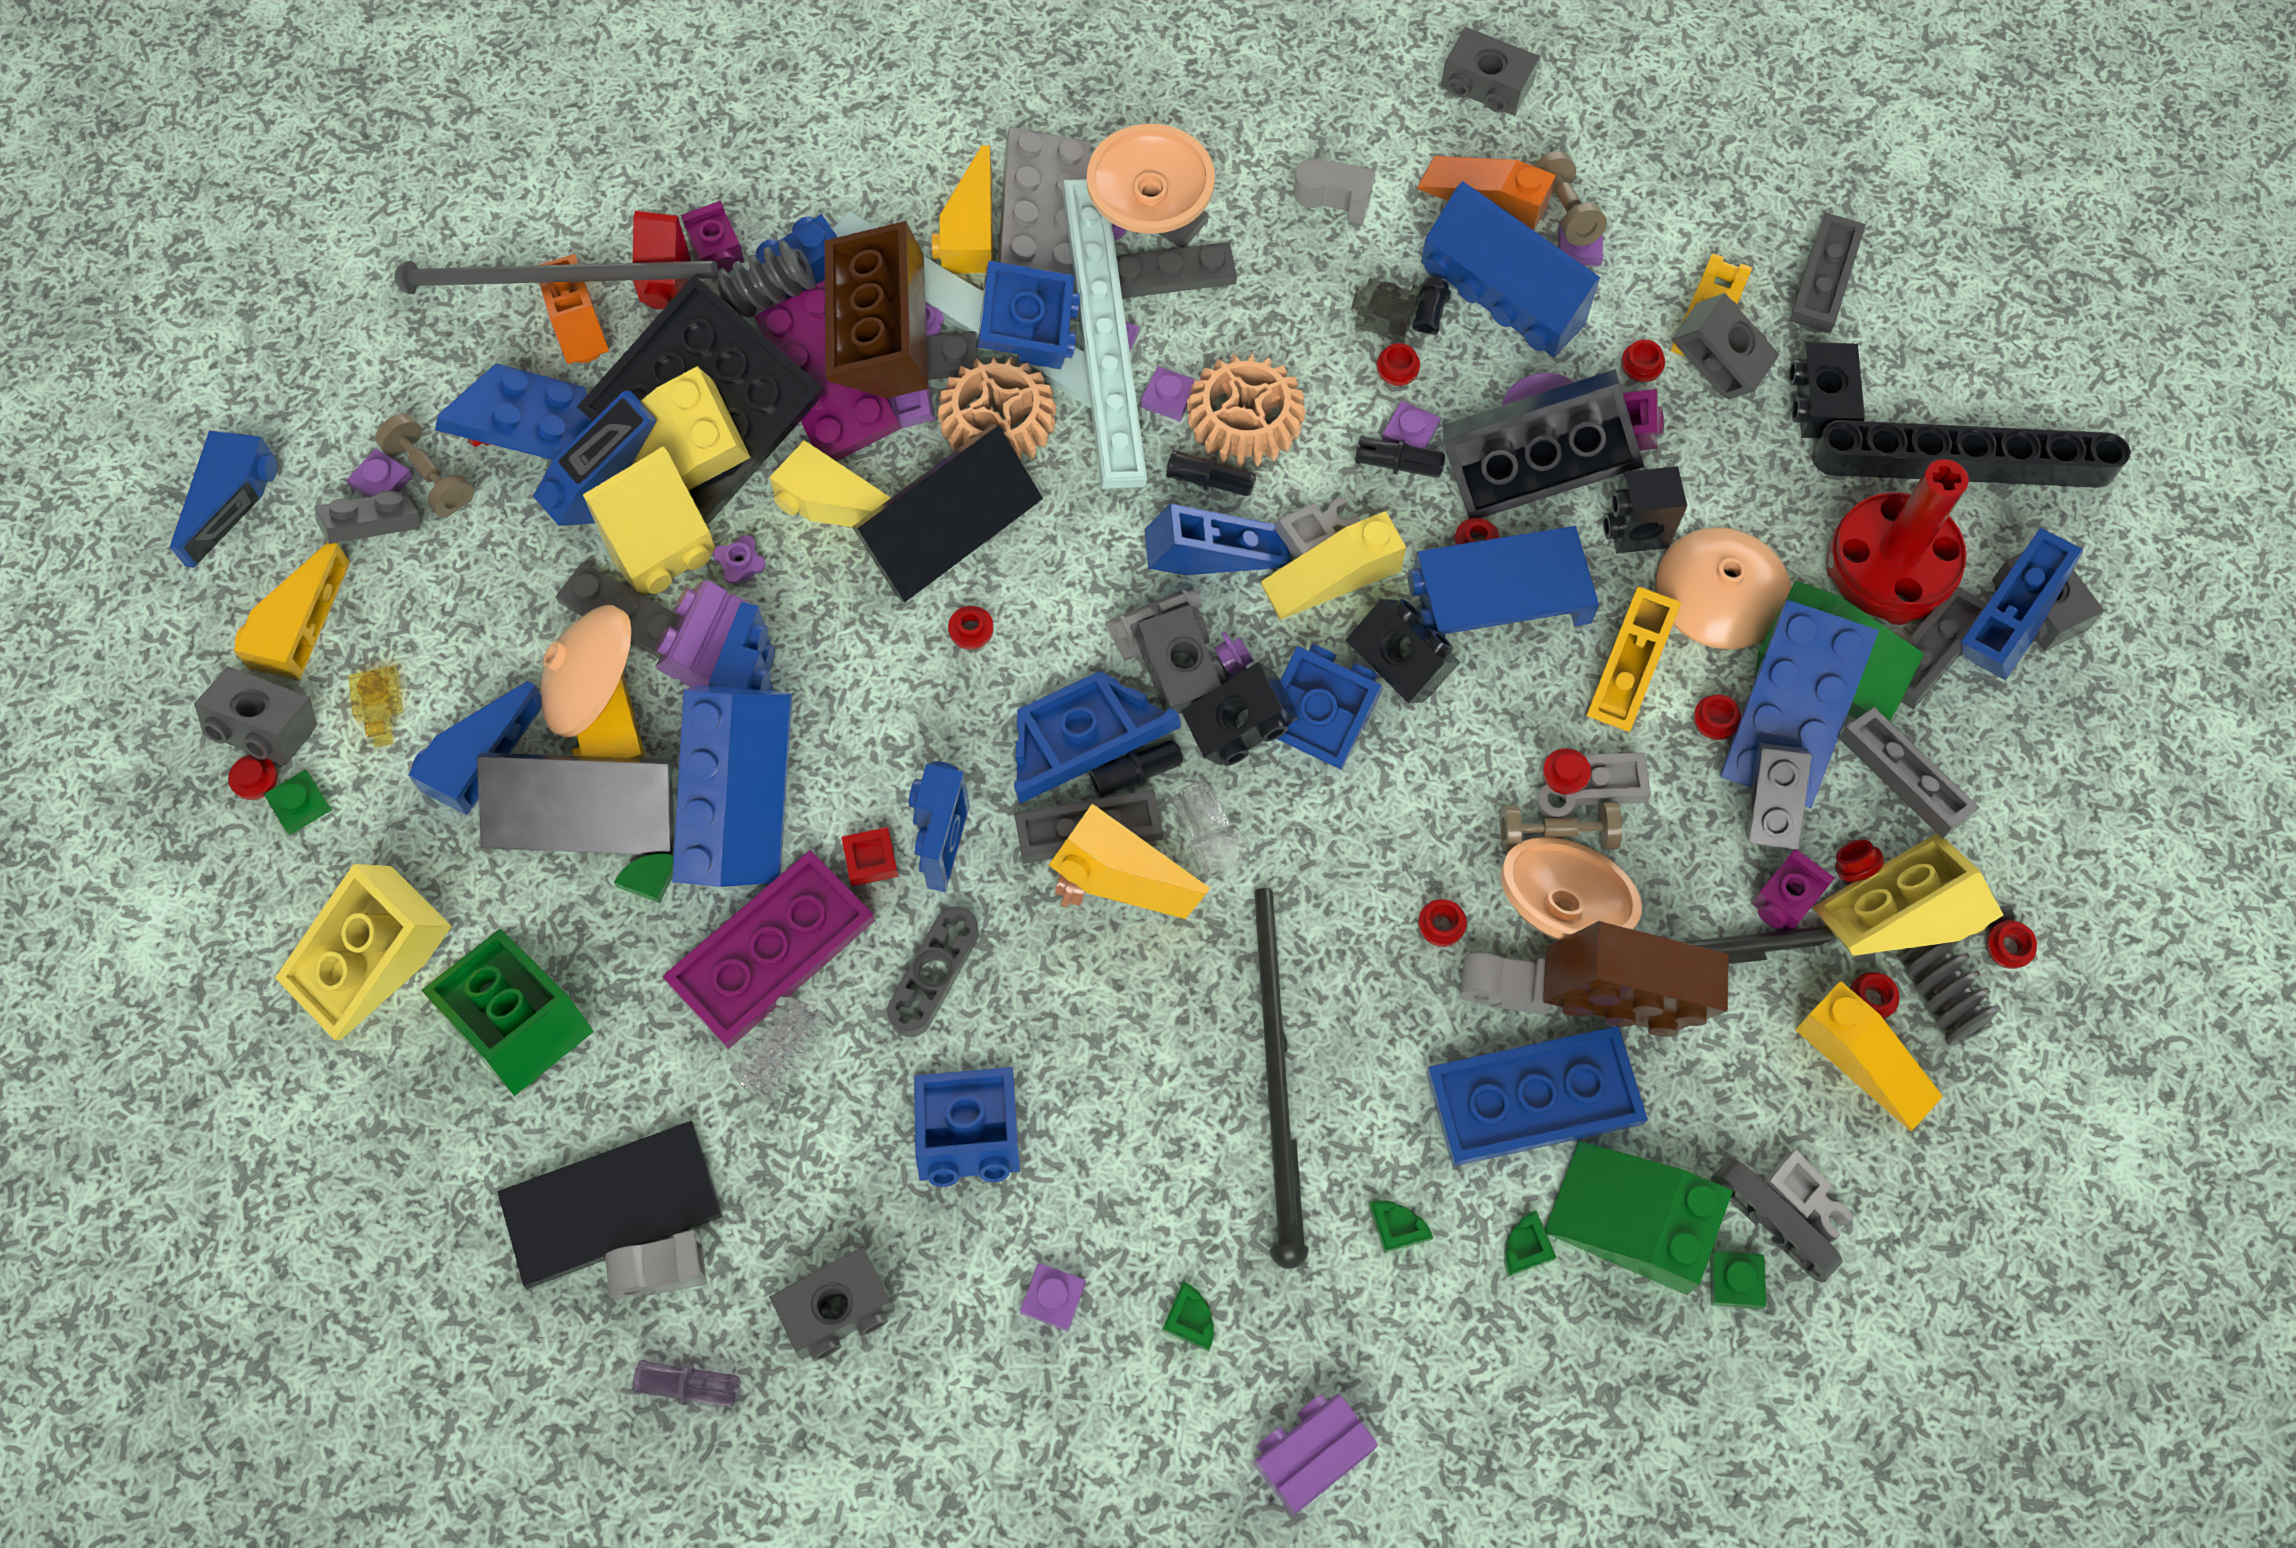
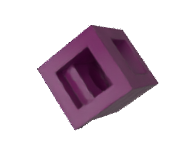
[681,201,745,273]
[1623,389,1664,451]
[1751,849,1835,930]

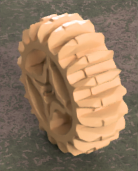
[1187,353,1305,467]
[937,355,1056,461]

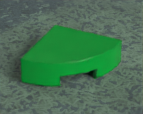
[614,854,674,903]
[1369,1200,1433,1253]
[1504,1210,1557,1277]
[1162,1281,1214,1352]

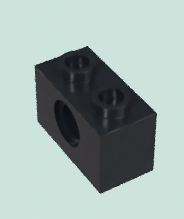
[1789,342,1865,438]
[1603,466,1688,554]
[1346,599,1460,704]
[1181,662,1299,766]

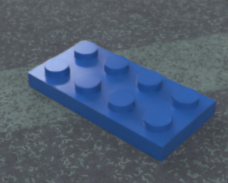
[1720,599,1879,808]
[1426,1026,1648,1167]

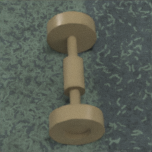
[1534,151,1607,246]
[375,414,474,517]
[1499,802,1622,853]

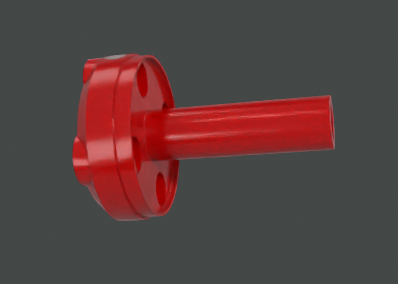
[1826,459,1969,625]

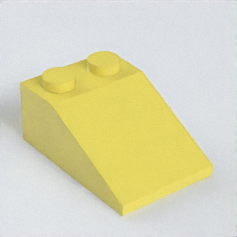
[632,366,751,490]
[583,446,715,596]
[1812,833,2003,956]
[275,864,452,1040]

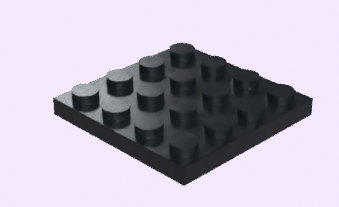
[577,275,826,524]

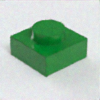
[264,769,332,835]
[1710,1251,1766,1309]

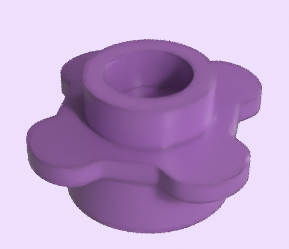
[713,535,766,584]
[1214,631,1254,678]

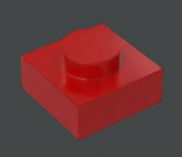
[841,827,899,887]

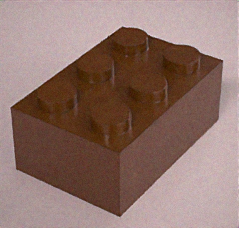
[1543,921,1729,1037]

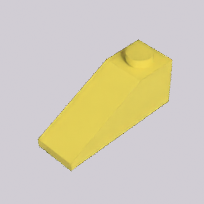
[769,440,891,527]
[1261,511,1406,620]

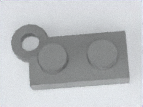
[1537,752,1651,818]

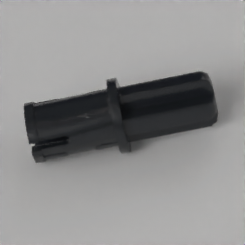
[1355,435,1445,478]
[1166,450,1256,496]
[1089,740,1183,798]

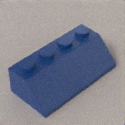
[1421,181,1600,357]
[672,684,793,887]

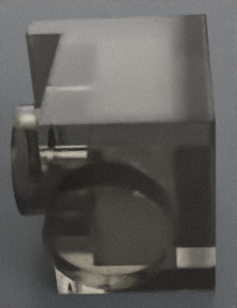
[1351,278,1421,343]

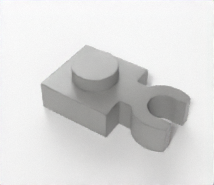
[1275,498,1360,559]
[1763,1149,1853,1242]

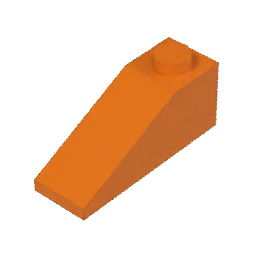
[1417,156,1556,231]
[539,254,609,365]

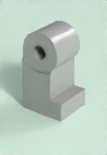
[1294,159,1375,224]
[1460,953,1552,1015]
[605,1230,707,1299]

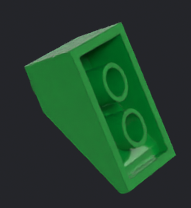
[1755,581,1924,722]
[421,929,594,1096]
[1545,1141,1733,1295]

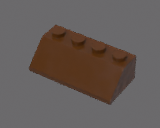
[824,221,928,398]

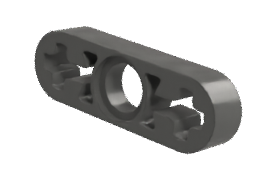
[887,907,979,1037]
[1711,1158,1843,1282]

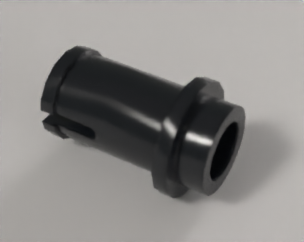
[1412,277,1451,335]

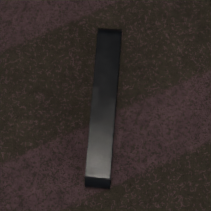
[1811,420,2131,488]

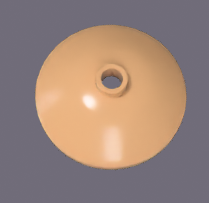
[1087,124,1215,234]
[1655,527,1791,649]
[541,605,631,738]
[1500,837,1642,940]

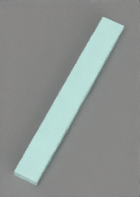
[1062,179,1147,489]
[833,211,1091,408]

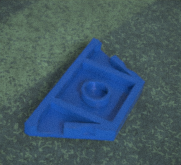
[435,363,593,460]
[1014,671,1181,804]

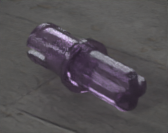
[633,1359,741,1407]

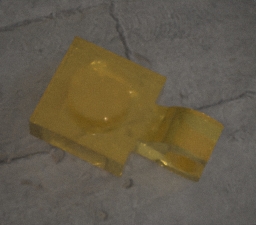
[348,665,404,748]

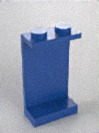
[1408,526,1599,637]

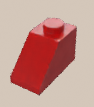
[632,211,691,309]

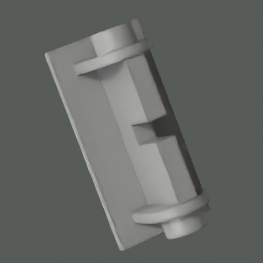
[1105,588,1207,661]

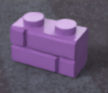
[655,580,750,687]
[1253,1394,1378,1517]

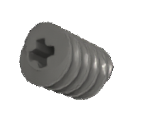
[717,240,816,318]
[1899,941,2001,1046]

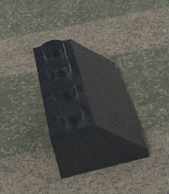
[1443,369,1644,519]

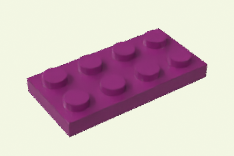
[754,280,902,461]
[662,850,875,1050]

